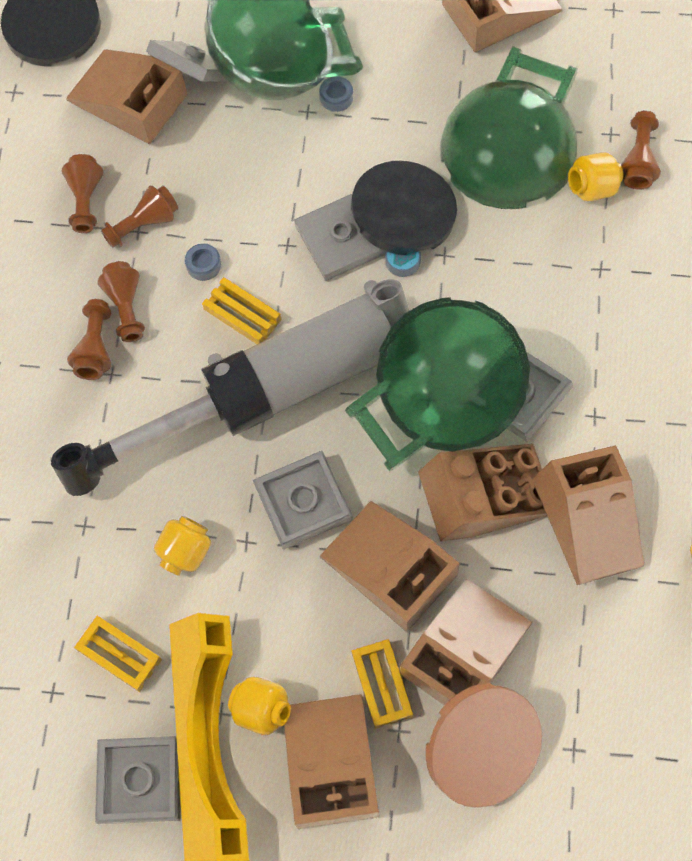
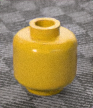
[568,152,623,201]
[154,516,211,576]
[228,677,291,735]

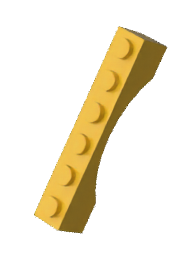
[169,613,249,861]

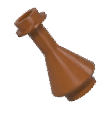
[621,110,661,190]
[62,154,104,233]
[101,185,179,248]
[97,261,145,342]
[67,299,111,380]

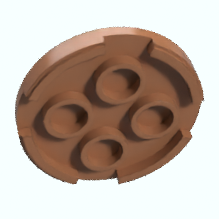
[425,683,542,808]

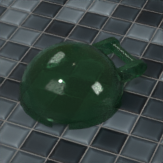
[204,0,363,100]
[440,46,578,209]
[345,297,530,472]

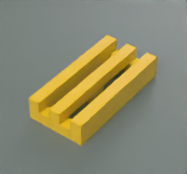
[202,277,282,344]
[74,615,162,693]
[351,639,413,729]

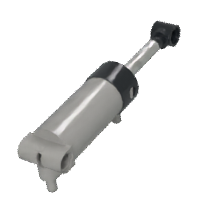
[51,279,419,496]

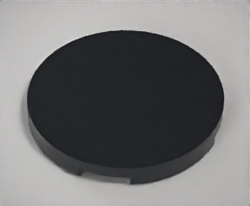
[1,0,101,66]
[351,161,457,255]

